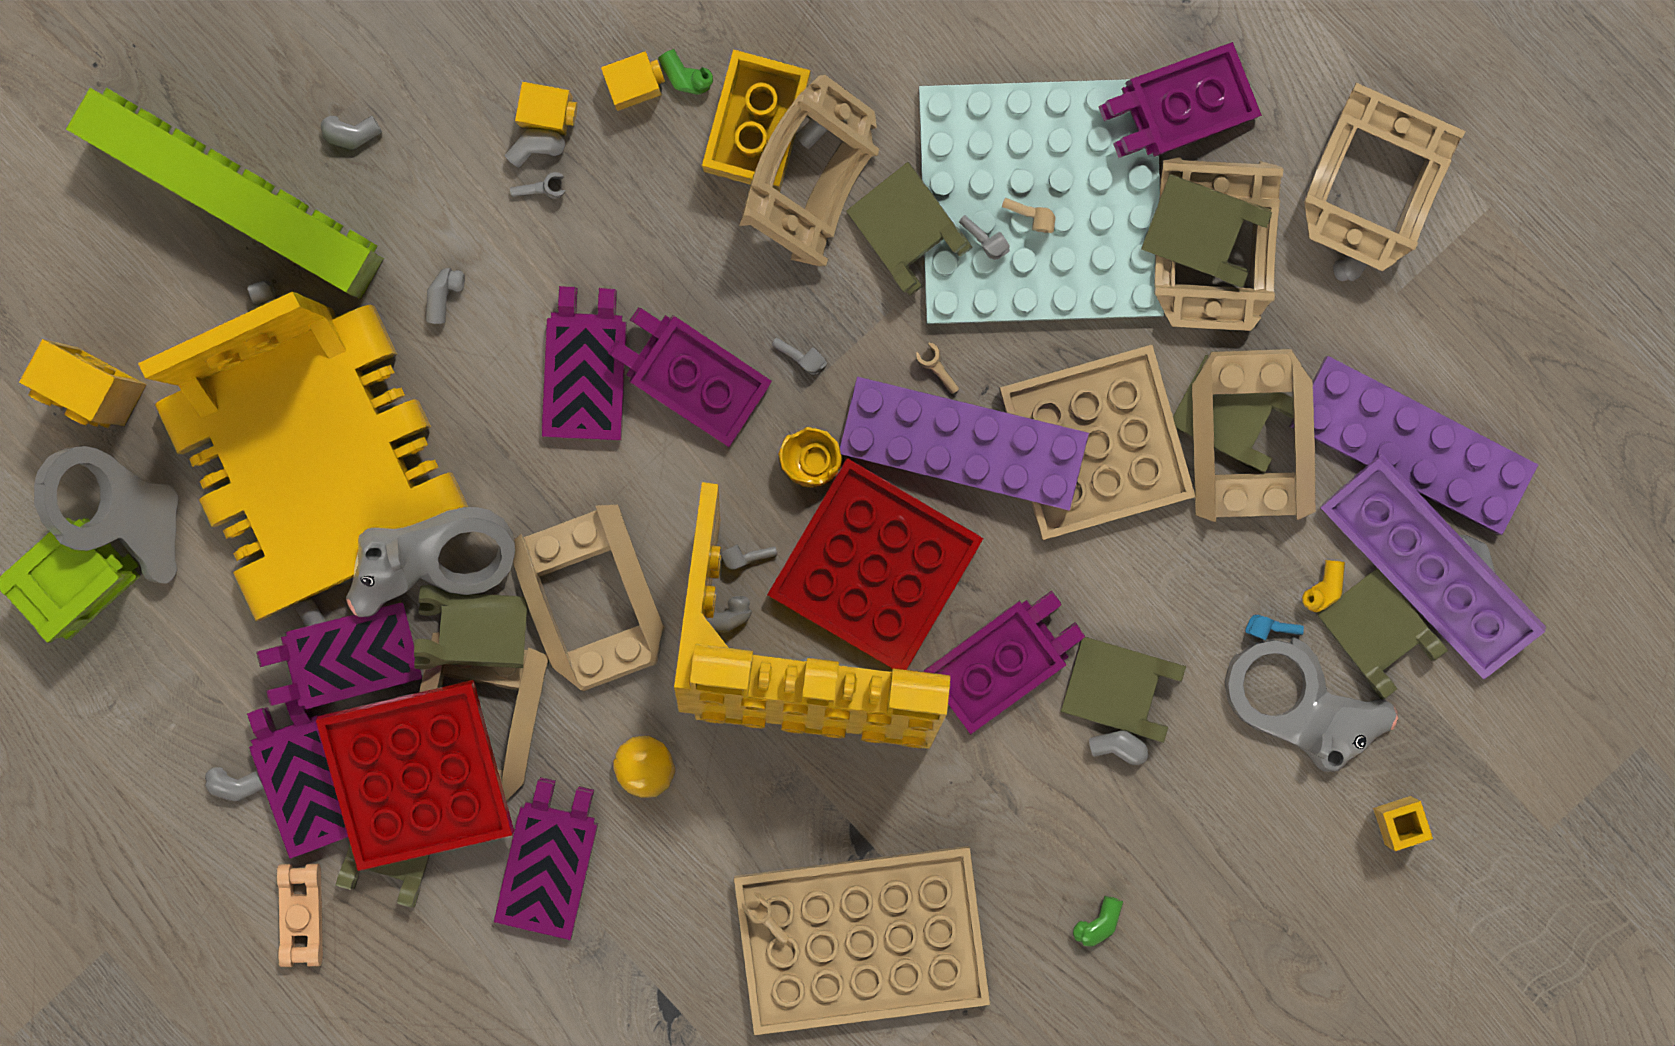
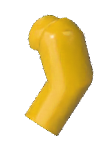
[1302,560,1345,612]

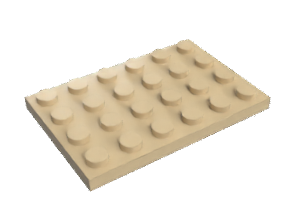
[734,846,990,1035]

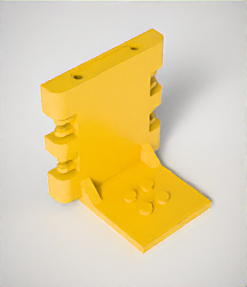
[138,291,468,621]
[674,482,950,749]

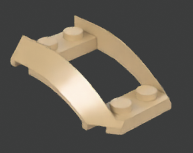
[739,75,879,266]
[1304,83,1466,271]
[1154,157,1283,331]
[1192,349,1316,522]
[513,505,665,692]
[419,632,549,802]

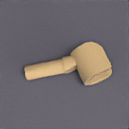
[1002,198,1056,233]
[916,342,959,394]
[742,892,789,944]

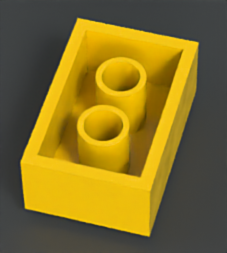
[702,49,811,192]
[19,339,147,429]

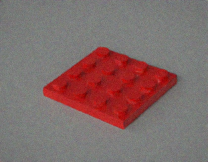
[767,458,984,670]
[316,680,514,871]

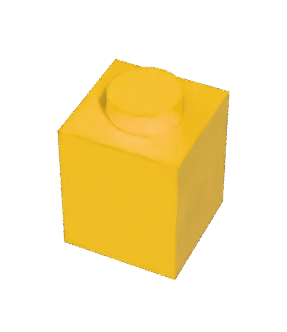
[601,51,665,111]
[515,82,578,135]
[1373,796,1433,851]

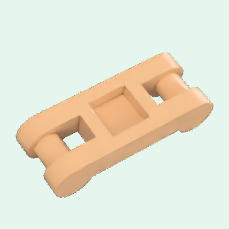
[277,864,323,967]

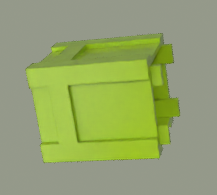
[0,518,140,643]

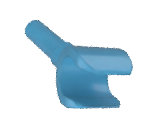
[1245,614,1304,641]

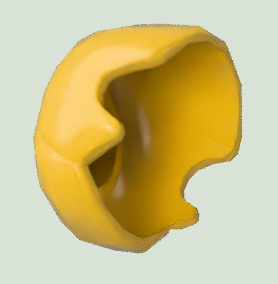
[778,427,842,487]
[613,735,675,798]

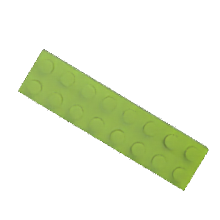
[66,88,384,299]

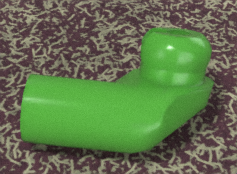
[658,49,713,95]
[1073,896,1123,947]

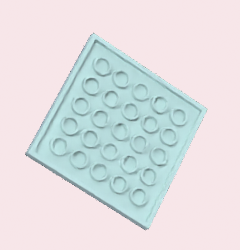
[919,79,1164,324]

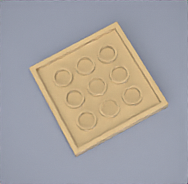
[999,345,1196,540]

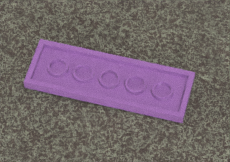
[1289,356,1538,535]
[840,377,1089,511]
[1321,454,1546,680]

